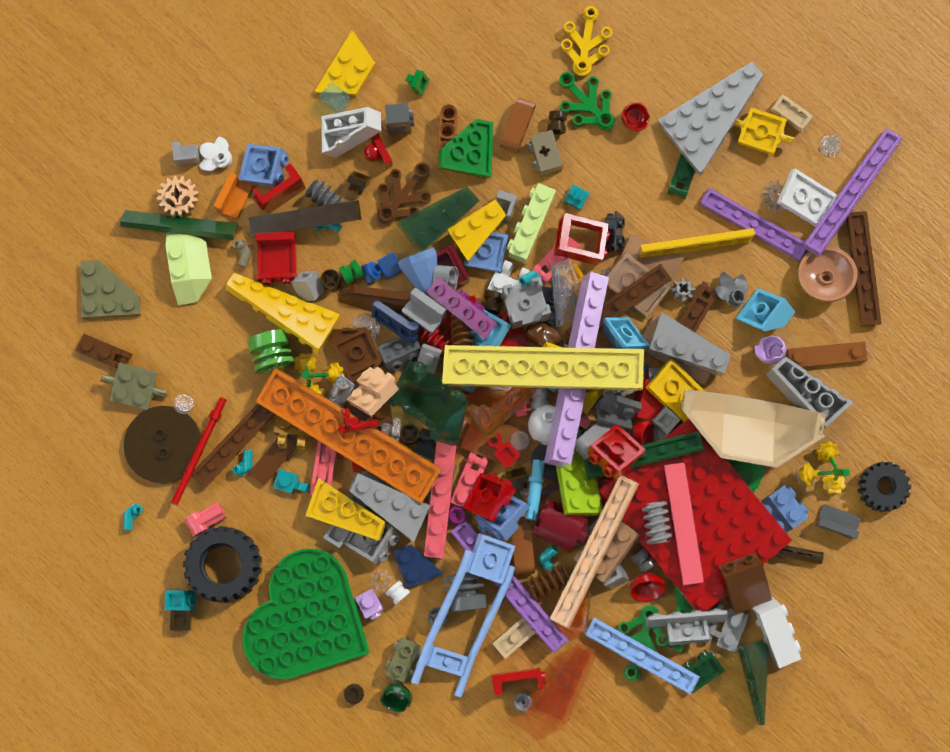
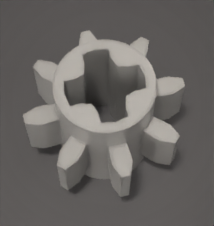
[670,277,695,303]

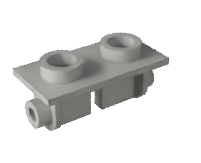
[327,374,355,408]

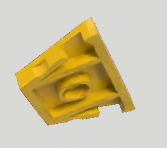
[315,31,375,96]

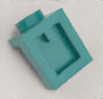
[164,590,197,611]

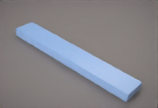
[584,618,700,695]

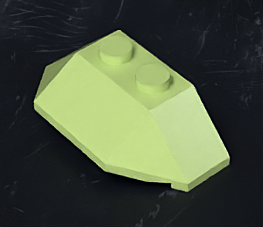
[166,232,212,306]

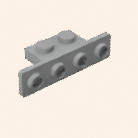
[646,609,728,645]

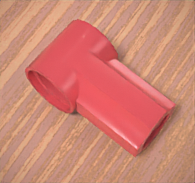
[184,502,227,537]

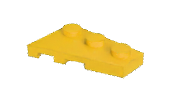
[447,199,506,262]

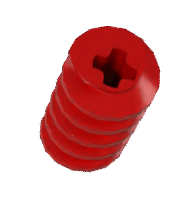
[417,326,452,363]

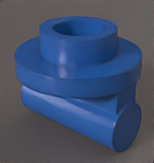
[361,262,381,285]

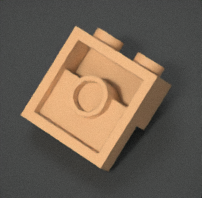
[347,367,399,416]

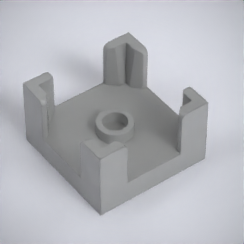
[502,277,551,329]

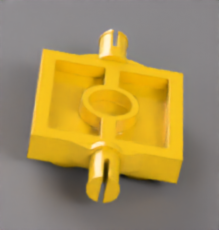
[734,108,795,156]

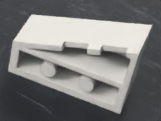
[322,107,381,158]
[750,597,801,668]

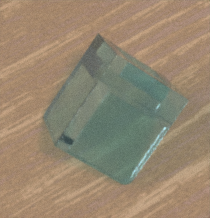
[320,82,351,113]

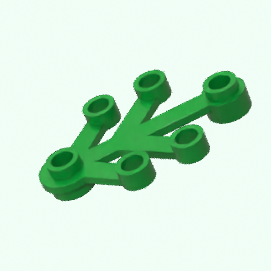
[559,72,615,130]
[619,605,669,681]

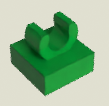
[405,70,430,96]

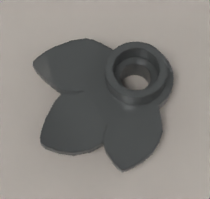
[715,272,748,308]

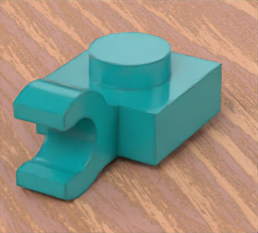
[273,469,310,494]

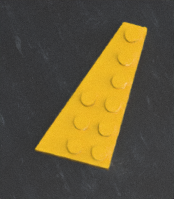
[225,273,340,354]

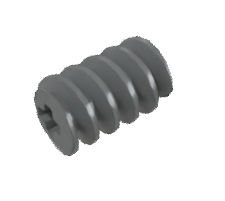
[305,180,348,206]

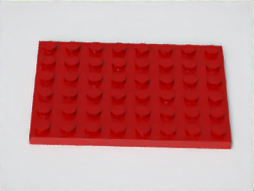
[599,418,793,612]

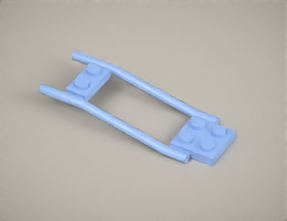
[411,533,515,697]

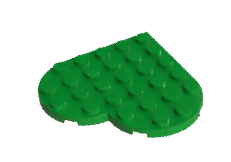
[242,548,370,679]

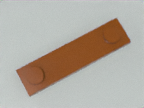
[787,341,868,368]

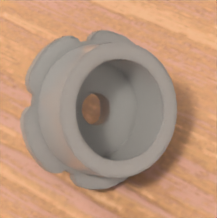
[513,692,533,712]

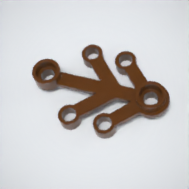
[377,162,431,225]

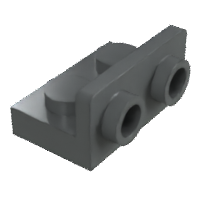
[378,337,421,374]
[595,393,642,430]

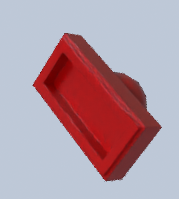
[363,133,393,169]

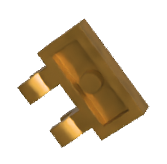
[274,415,313,452]

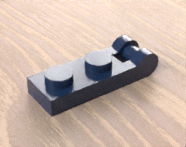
[372,300,419,343]

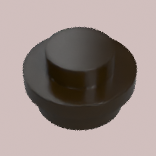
[344,684,364,704]

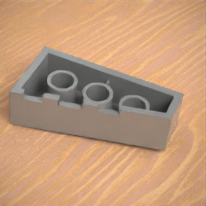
[648,312,731,377]
[765,357,853,429]
[348,473,430,542]

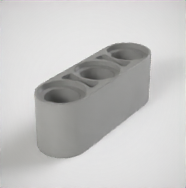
[574,421,614,460]

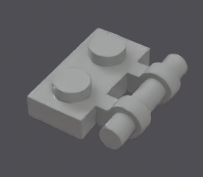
[708,603,749,653]

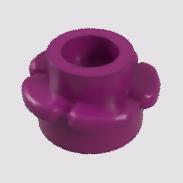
[448,506,467,525]

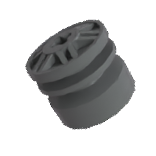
[442,572,487,613]

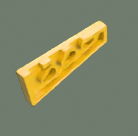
[305,478,386,541]

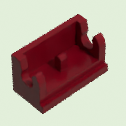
[436,245,470,289]

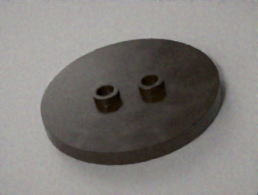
[124,406,202,484]

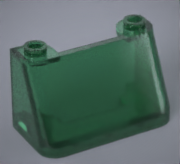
[386,361,468,446]

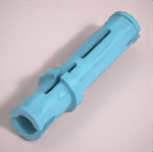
[525,460,545,521]

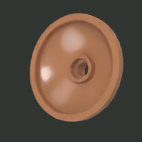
[798,247,857,302]

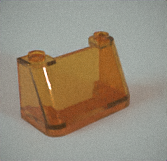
[442,386,537,436]

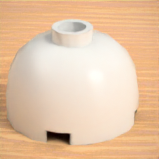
[528,405,555,445]

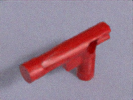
[338,408,379,434]

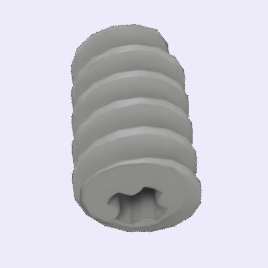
[642,501,672,544]

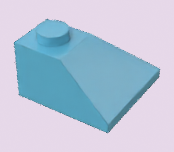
[736,288,795,331]

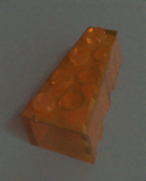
[528,642,598,726]

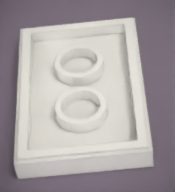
[777,168,838,227]

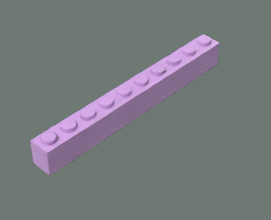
[544,272,609,468]

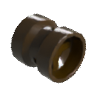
[547,110,567,135]
[321,269,342,292]
[482,290,503,315]
[400,424,420,445]

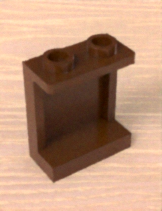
[719,553,772,614]

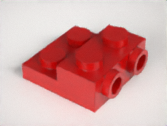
[587,424,646,480]
[463,473,516,522]

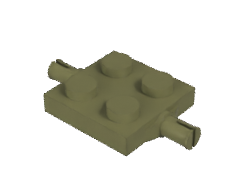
[100,363,168,410]

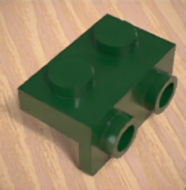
[682,650,725,694]

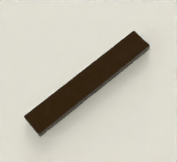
[249,200,362,237]

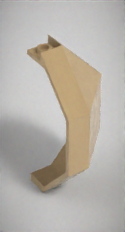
[681,389,827,468]

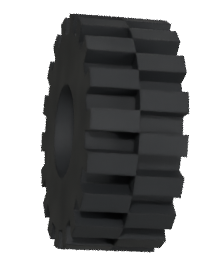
[857,461,911,512]

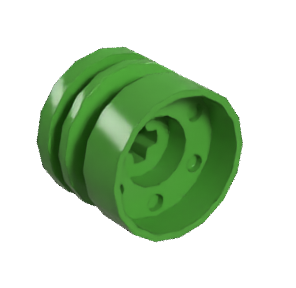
[247,329,295,374]

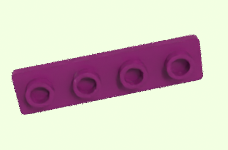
[427,277,497,339]

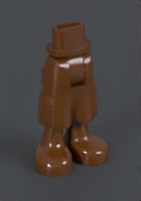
[521,322,569,348]

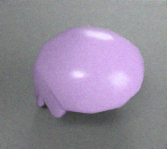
[754,335,787,365]

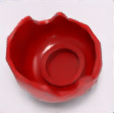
[621,102,650,132]
[630,421,655,445]

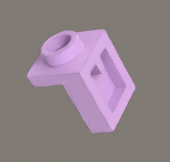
[355,588,384,621]

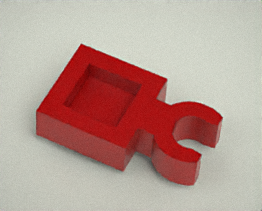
[487,433,521,469]

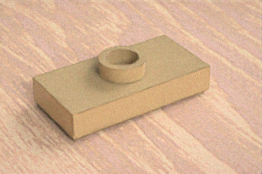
[770,94,813,132]

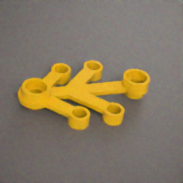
[561,6,613,76]

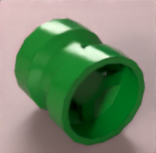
[339,259,364,285]

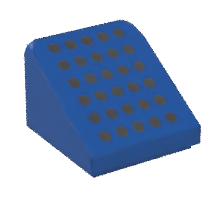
[377,252,402,280]

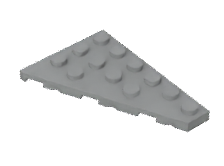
[658,62,763,176]

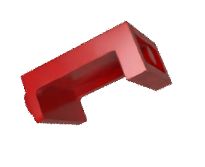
[253,163,306,214]
[256,232,297,285]
[492,667,546,696]

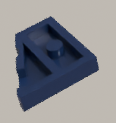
[393,545,443,589]

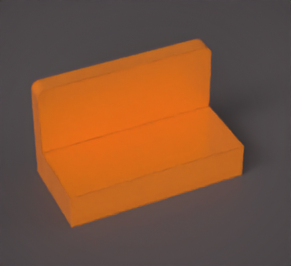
[214,172,253,219]

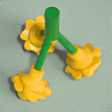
[294,353,345,395]
[799,441,850,494]

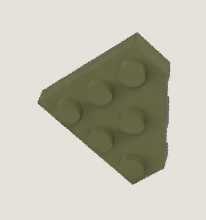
[80,260,141,319]

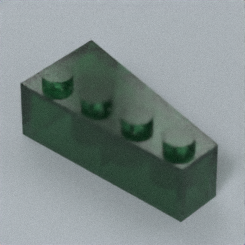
[395,186,480,252]

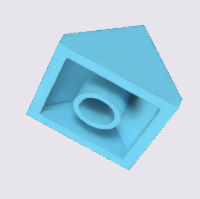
[602,317,650,350]

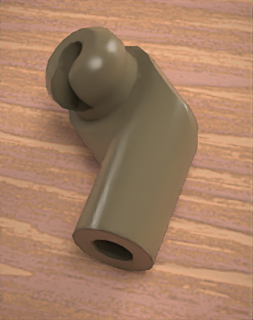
[233,239,251,268]

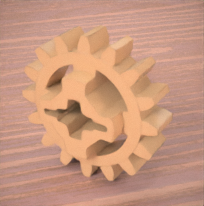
[157,176,199,218]

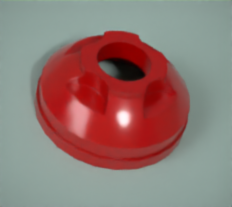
[630,572,666,602]

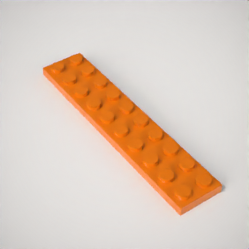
[255,368,442,503]

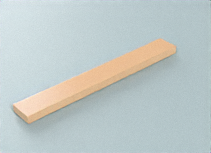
[550,476,639,628]

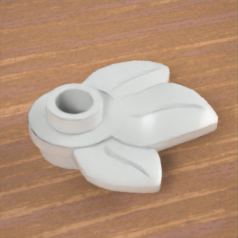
[199,137,232,171]

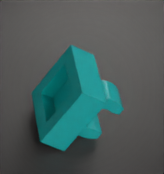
[564,184,590,211]

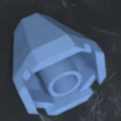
[398,247,437,295]

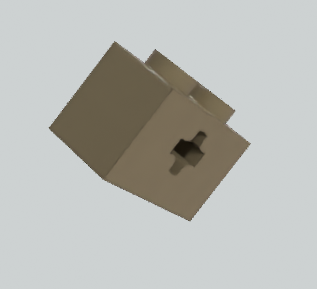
[527,130,563,177]

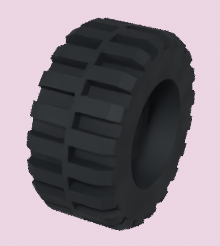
[183,526,262,603]

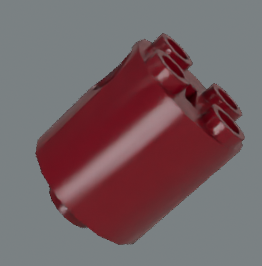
[531,499,589,553]

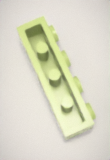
[507,183,556,264]

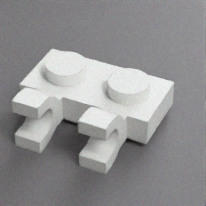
[487,260,530,293]

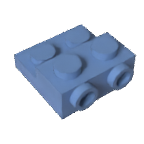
[239,144,289,188]
[761,485,809,533]
[475,496,529,541]

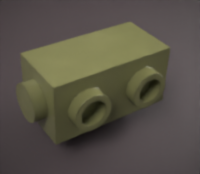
[385,637,422,684]

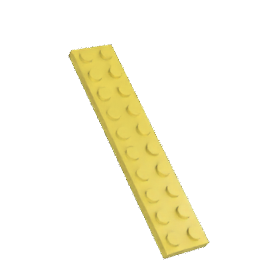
[442,345,644,390]

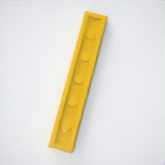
[638,228,755,258]

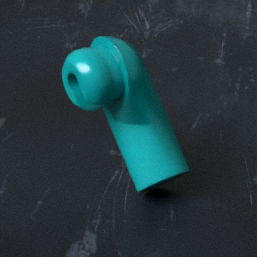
[232,450,253,477]
[123,503,143,530]

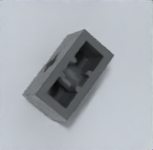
[385,103,415,135]

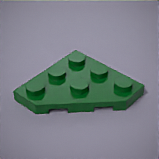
[438,119,493,179]

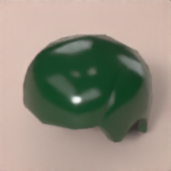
[380,683,413,712]

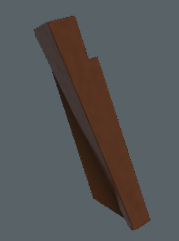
[338,285,423,328]

